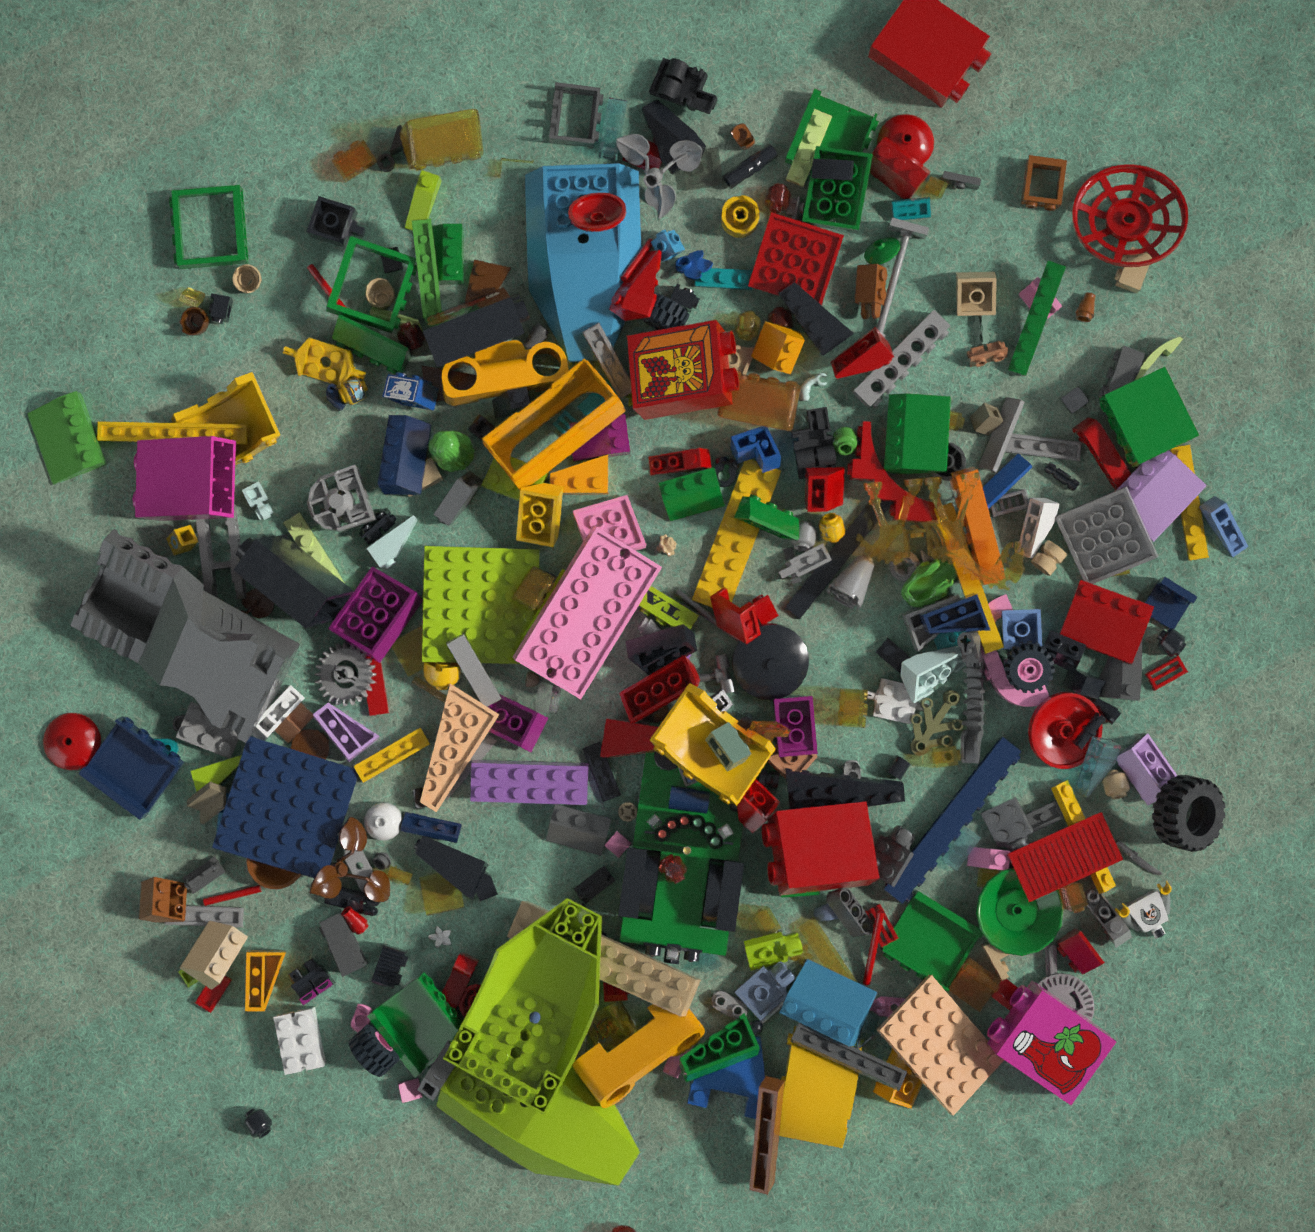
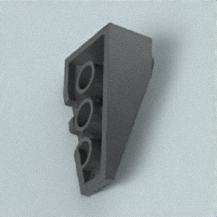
[1099,638,1143,701]

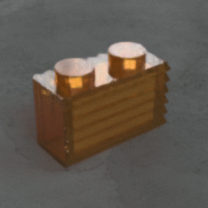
[331,140,377,183]
[1058,882,1088,913]

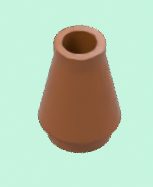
[1075,292,1096,322]

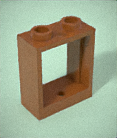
[1021,155,1067,211]

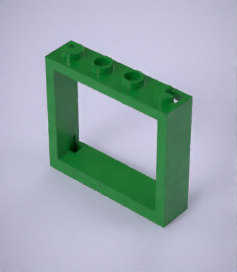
[169,185,249,269]
[326,236,417,333]

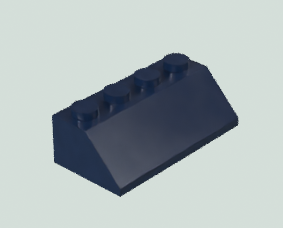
[377,415,432,495]

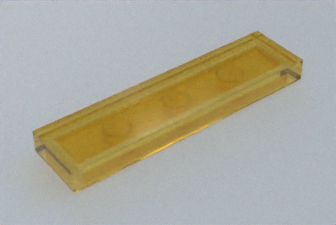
[798,916,857,982]

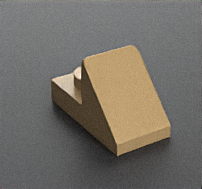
[981,943,1009,981]

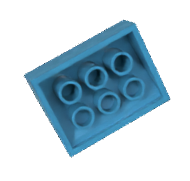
[779,959,877,1046]

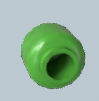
[832,427,858,455]

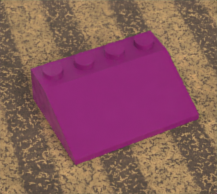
[328,566,423,663]

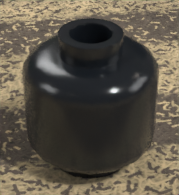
[1156,628,1186,657]
[243,1109,272,1139]

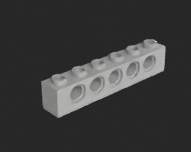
[853,310,951,409]

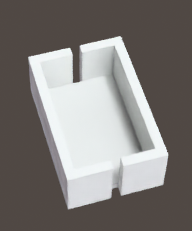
[273,1007,326,1075]

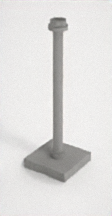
[877,218,929,338]

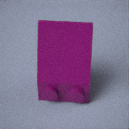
[569,414,630,462]
[488,694,548,752]
[773,696,818,757]

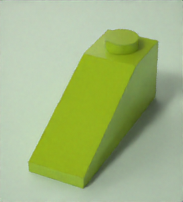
[405,170,442,231]
[190,755,242,792]

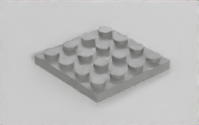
[1055,486,1158,584]

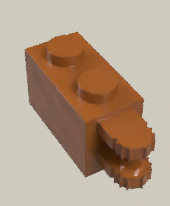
[855,264,888,320]

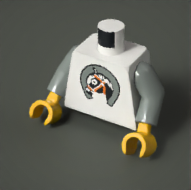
[1115,881,1172,939]

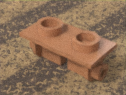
[967,341,1008,367]

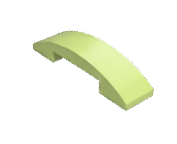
[1135,337,1183,380]

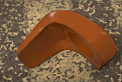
[730,123,755,150]

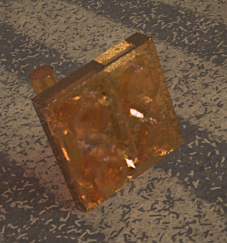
[949,957,1001,1012]

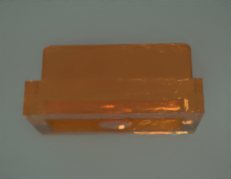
[745,721,790,744]

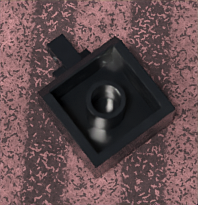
[306,196,366,248]

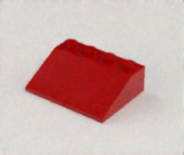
[1060,580,1154,664]

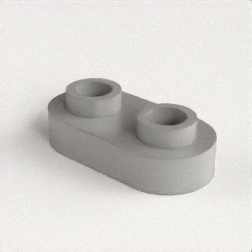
[711,990,747,1020]

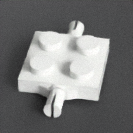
[863,678,929,724]

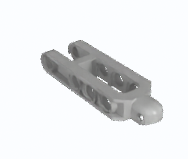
[196,504,246,600]

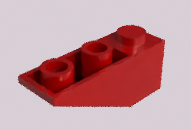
[648,448,711,475]

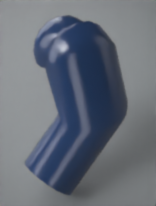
[326,383,346,411]

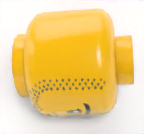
[818,513,845,543]

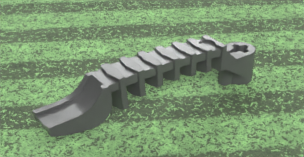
[957,631,985,764]

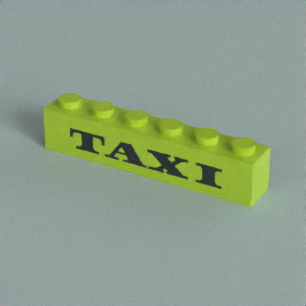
[639,586,699,630]

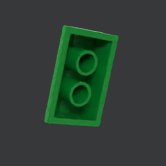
[432,224,464,285]
[658,467,725,521]
[734,494,799,541]

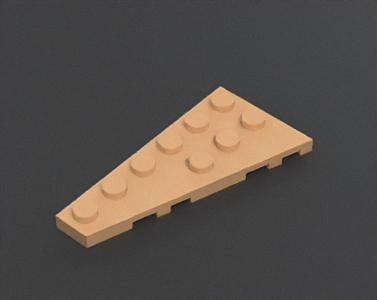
[420,684,499,812]

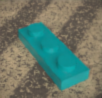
[695,268,752,290]

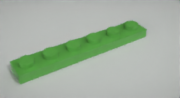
[412,218,442,318]

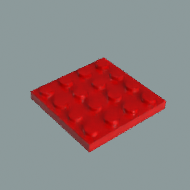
[748,212,844,305]

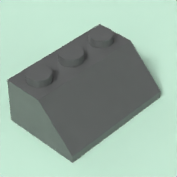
[546,804,611,856]

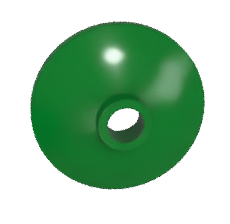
[864,237,900,265]

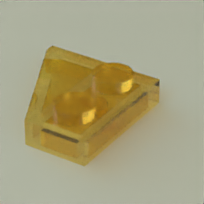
[391,625,424,677]

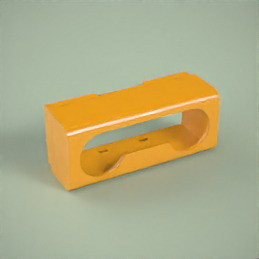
[482,358,626,490]

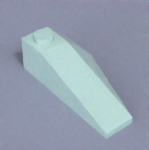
[901,646,966,703]

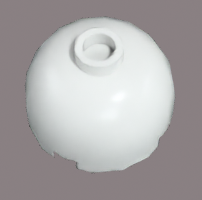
[364,802,403,841]

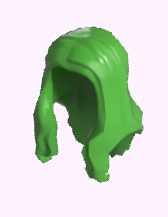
[428,430,474,472]
[901,559,957,608]

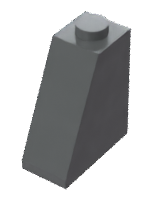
[434,471,483,526]

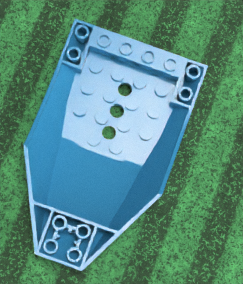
[525,163,641,362]

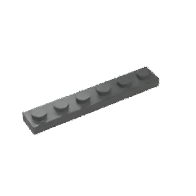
[791,1023,907,1091]

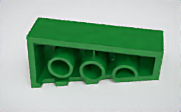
[679,1013,760,1083]

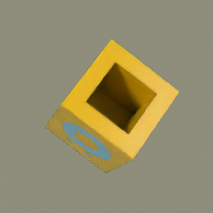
[166,525,199,556]

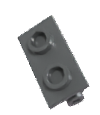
[183,856,225,894]

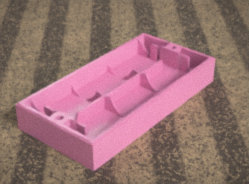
[512,525,662,699]

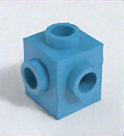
[651,230,685,262]

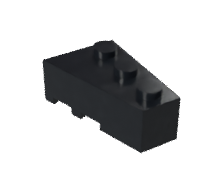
[625,624,698,675]

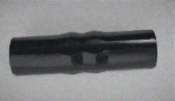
[723,144,778,189]

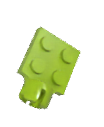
[743,932,803,971]

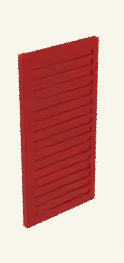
[1007,812,1123,902]

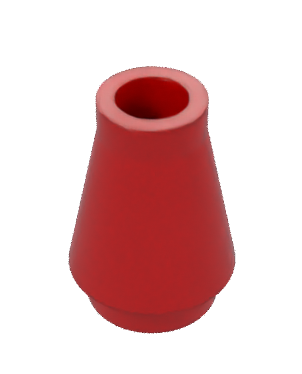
[341,906,368,935]

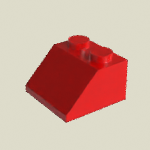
[737,779,780,833]
[1056,928,1105,975]

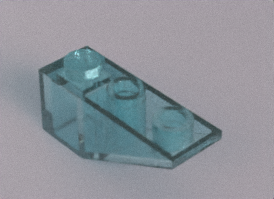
[1074,737,1121,798]

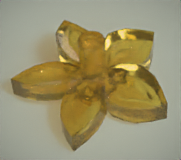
[790,944,813,967]

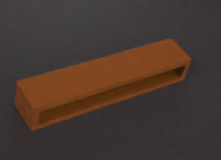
[749,1076,785,1195]

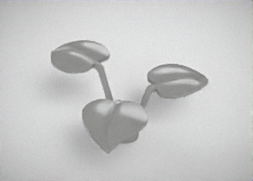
[616,134,702,218]

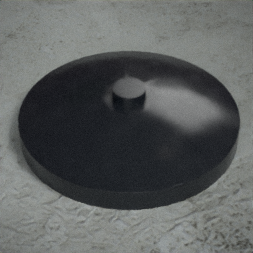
[732,623,809,700]

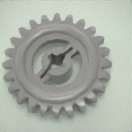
[314,643,376,706]

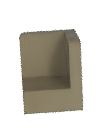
[970,403,1003,436]

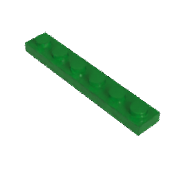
[1008,261,1066,376]

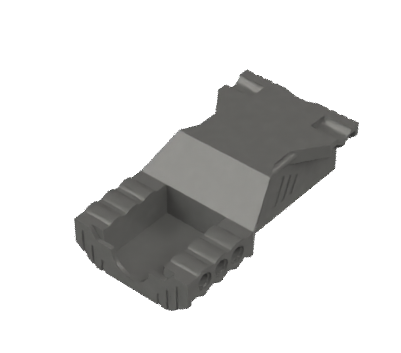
[70,529,300,743]

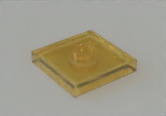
[419,873,465,916]

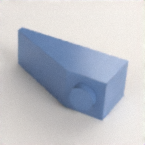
[1199,496,1248,557]

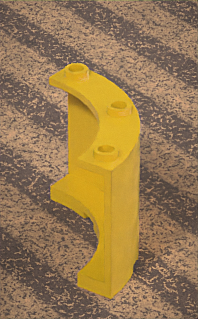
[171,372,280,465]
[650,683,776,806]
[779,1026,863,1148]

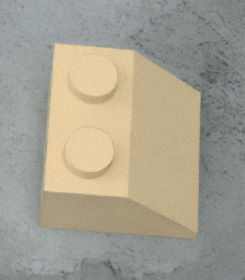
[956,272,996,316]

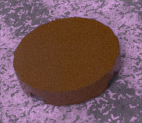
[291,729,330,760]

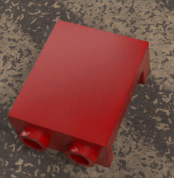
[710,587,761,644]

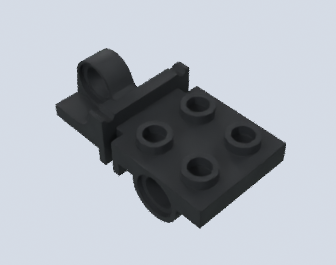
[649,58,718,114]
[791,407,836,479]

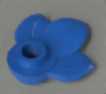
[675,250,713,279]

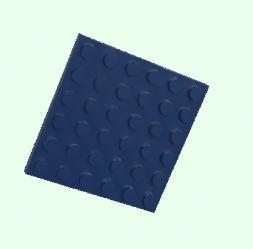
[212,737,358,878]

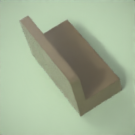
[187,782,226,824]

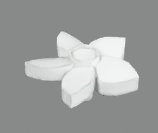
[428,926,451,948]

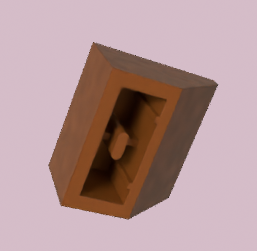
[139,877,187,923]

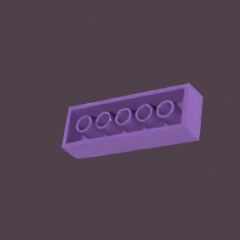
[470,760,588,805]

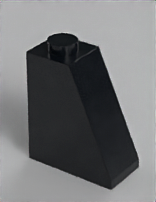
[492,387,531,419]

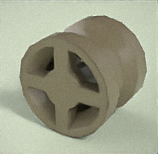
[618,802,637,822]

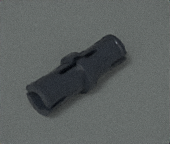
[1072,712,1106,750]

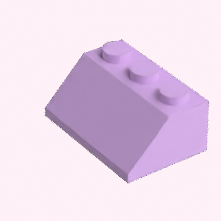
[1115,734,1177,805]

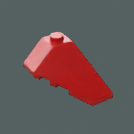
[609,250,662,321]

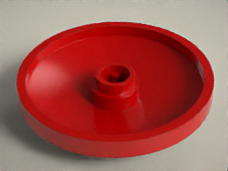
[1028,692,1103,769]

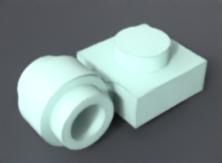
[242,481,274,520]

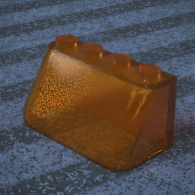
[717,370,801,431]

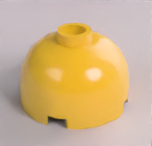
[423,662,462,690]

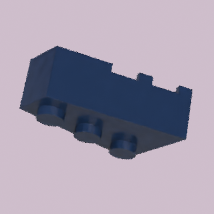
[919,593,991,633]

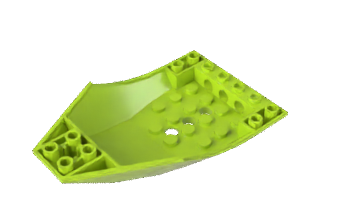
[443,898,602,1115]
[437,1030,640,1186]

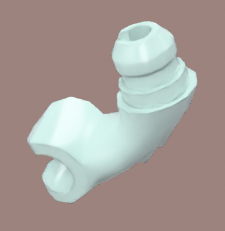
[798,373,827,401]

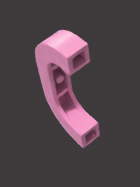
[976,594,1049,707]

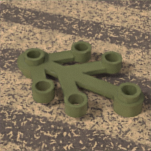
[909,690,964,756]

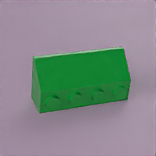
[332,314,412,375]

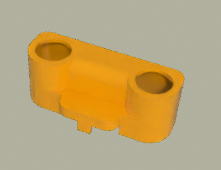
[442,340,569,406]
[572,1004,705,1108]

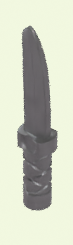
[1116,839,1162,875]

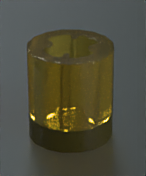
[924,176,948,199]

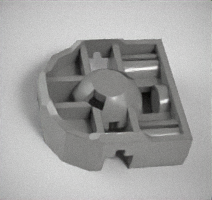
[307,465,376,532]

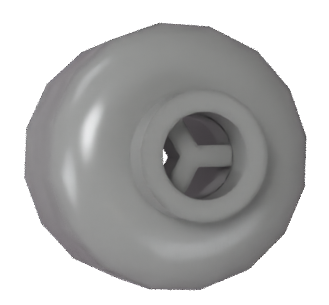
[791,521,817,551]

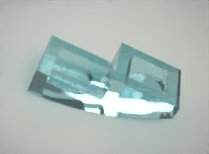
[941,827,981,871]

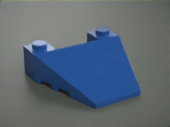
[687,1035,765,1119]

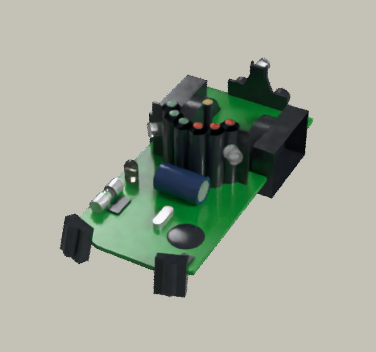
[618,703,758,964]

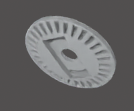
[1037,973,1094,1021]

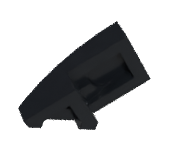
[476,872,498,901]

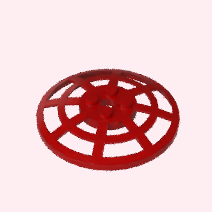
[1072,164,1189,267]

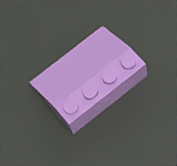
[1117,451,1206,542]

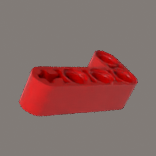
[1072,417,1131,490]
[442,952,479,1010]

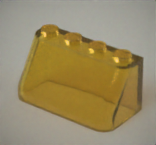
[399,109,484,171]

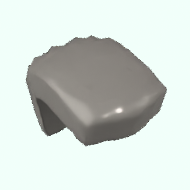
[844,760,861,779]

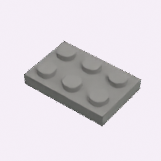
[176,701,239,759]

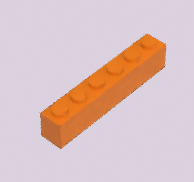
[950,466,1006,585]

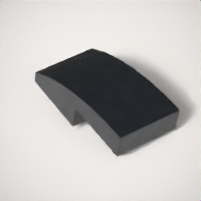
[811,159,854,180]

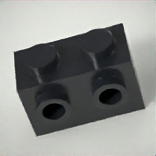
[1044,630,1086,673]

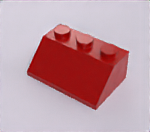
[870,137,931,199]

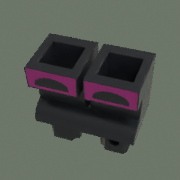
[288,958,336,1005]

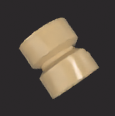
[1031,540,1067,576]

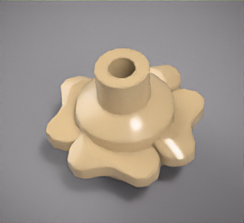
[656,534,677,556]

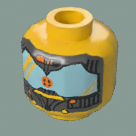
[338,377,368,405]

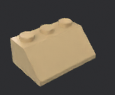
[180,921,248,990]

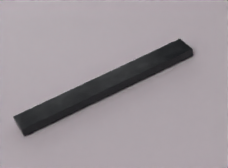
[785,500,893,619]

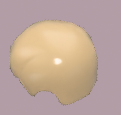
[232,264,262,293]
[365,278,395,309]

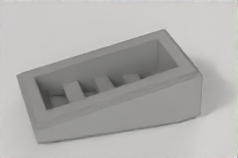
[990,489,1030,518]

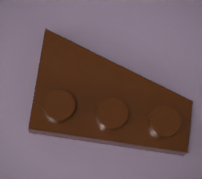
[465,260,512,302]
[421,365,477,402]

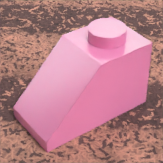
[967,846,1010,870]

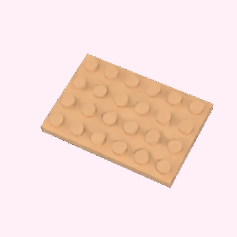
[877,975,1004,1116]

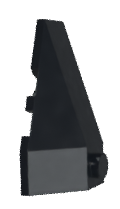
[642,99,706,175]

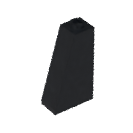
[414,836,489,900]

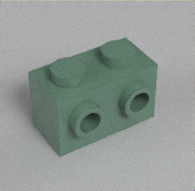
[705,722,751,772]

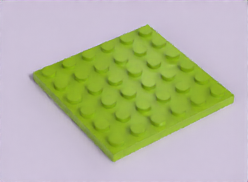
[422,546,540,664]

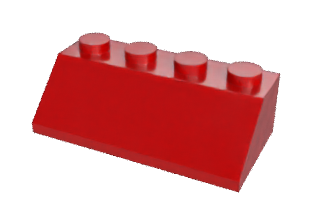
[619,655,700,724]

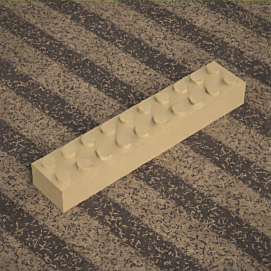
[507,901,701,1017]

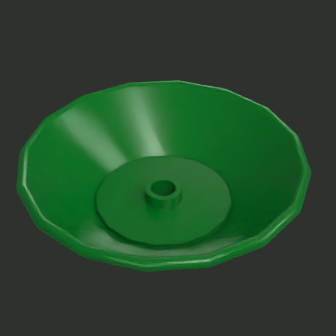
[976,868,1064,956]

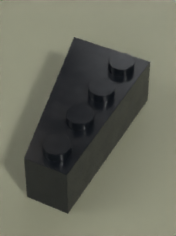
[778,282,854,356]

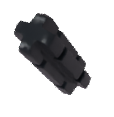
[1044,462,1079,491]

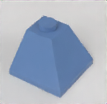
[1001,609,1042,649]

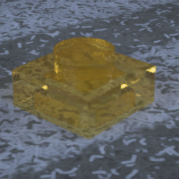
[179,287,205,307]

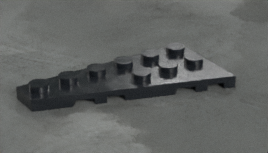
[785,768,905,810]

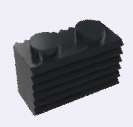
[371,944,409,989]

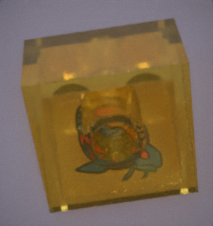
[587,1001,638,1051]

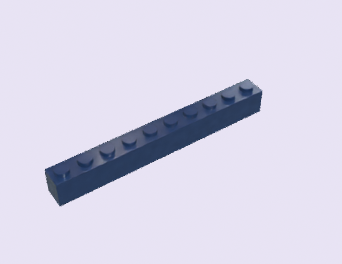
[883,737,1021,904]

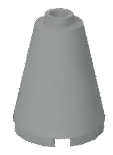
[827,555,874,610]

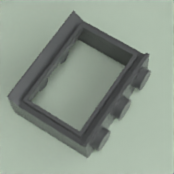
[549,82,604,148]

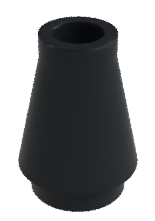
[1094,698,1121,725]

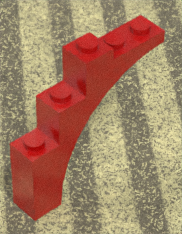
[847,421,942,524]

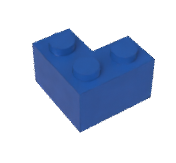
[730,425,781,473]

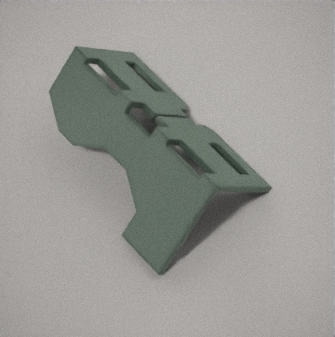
[972,315,991,346]

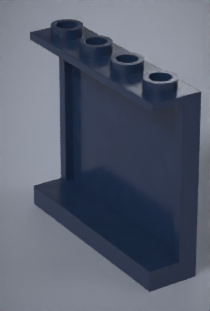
[79,716,184,820]

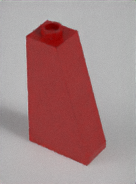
[600,718,658,758]

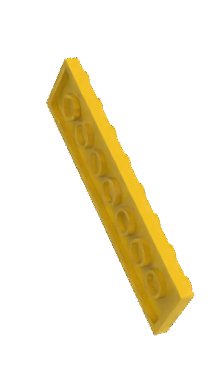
[692,459,781,608]

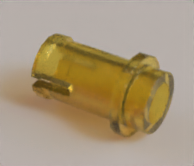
[387,866,413,885]

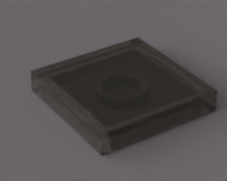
[683,147,724,191]

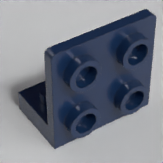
[1145,577,1197,629]

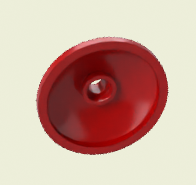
[877,114,934,165]
[568,193,626,232]
[43,713,101,770]

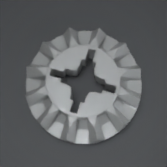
[890,551,920,581]

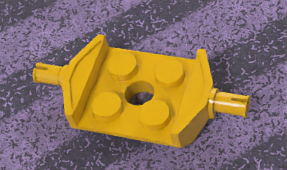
[283,337,366,389]

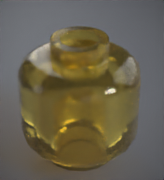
[734,311,761,341]

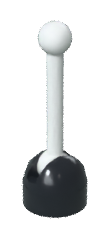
[749,999,785,1037]

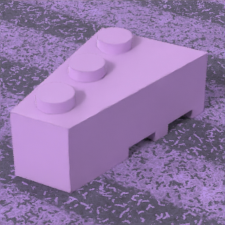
[313,703,380,762]

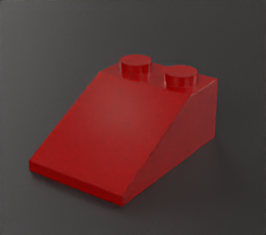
[830,327,894,379]

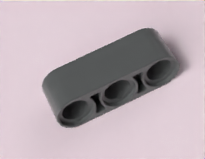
[827,888,874,937]

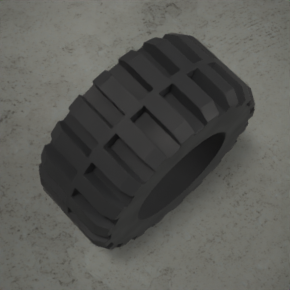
[1152,775,1226,852]

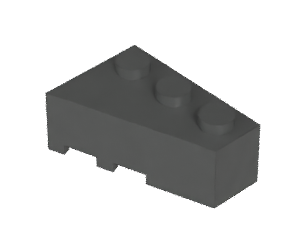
[1099,345,1145,397]
[319,912,368,977]

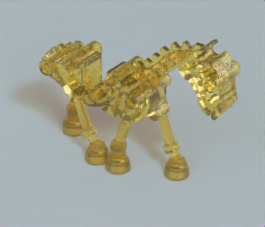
[856,472,1025,590]

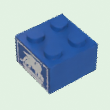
[382,372,439,411]

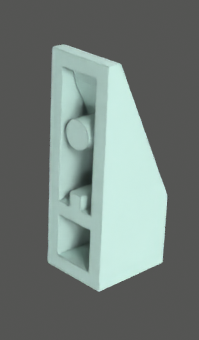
[367,515,417,569]

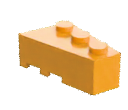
[550,455,608,495]
[245,950,286,1011]

